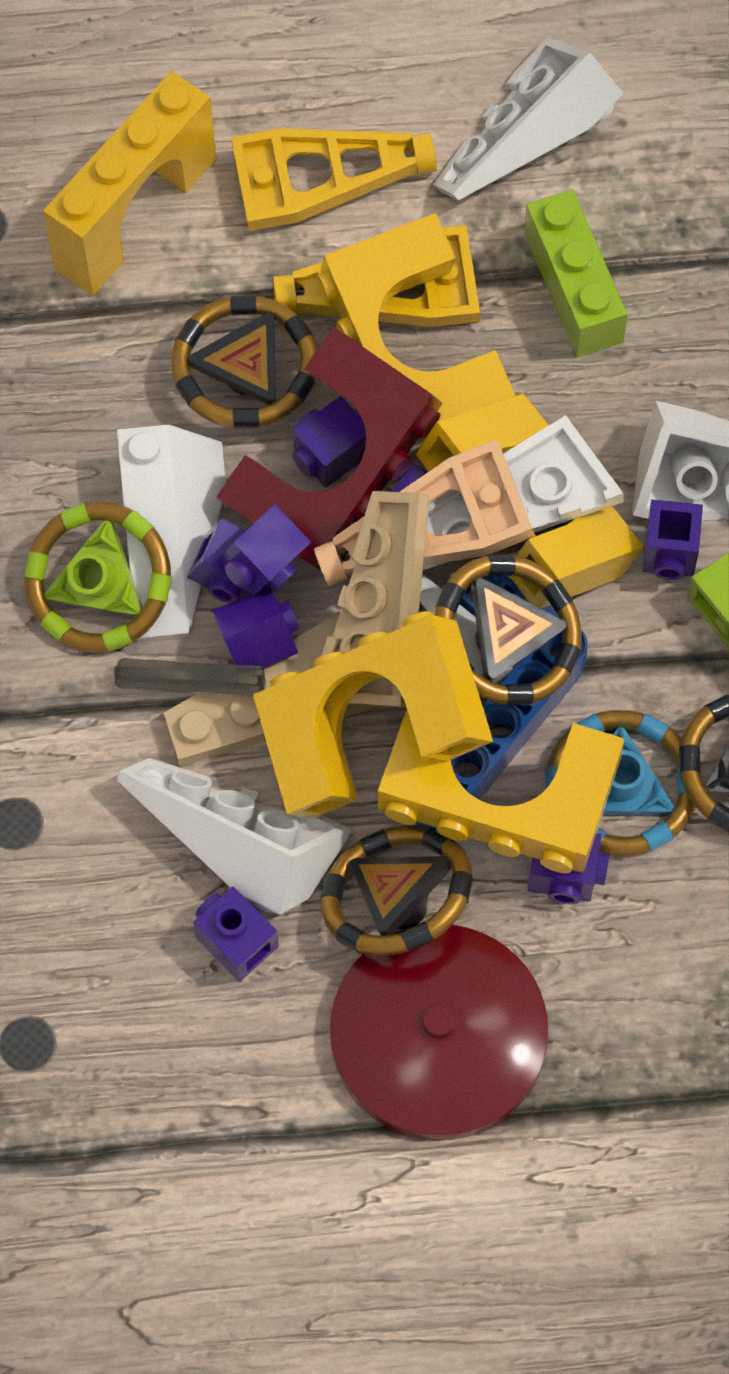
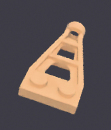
[314,439,535,587]

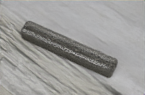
[114,658,266,697]

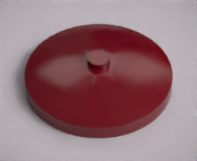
[330,925,548,1140]

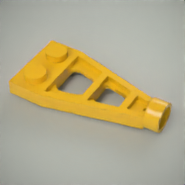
[231,128,437,231]
[272,225,480,327]

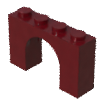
[216,326,443,570]

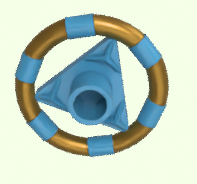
[545,710,695,856]

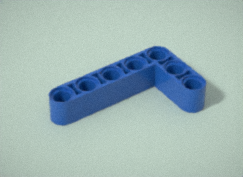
[414,576,588,829]

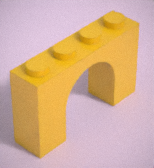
[43,71,217,297]
[317,213,516,446]
[416,393,644,609]
[253,611,493,818]
[378,709,625,873]

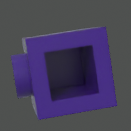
[292,396,366,488]
[642,499,703,580]
[218,504,311,597]
[187,518,268,603]
[212,586,300,677]
[527,833,609,904]
[193,886,279,982]

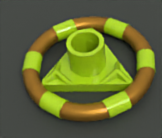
[24,501,172,652]

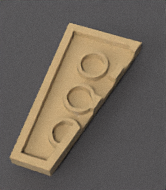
[321,491,429,708]
[163,612,380,767]

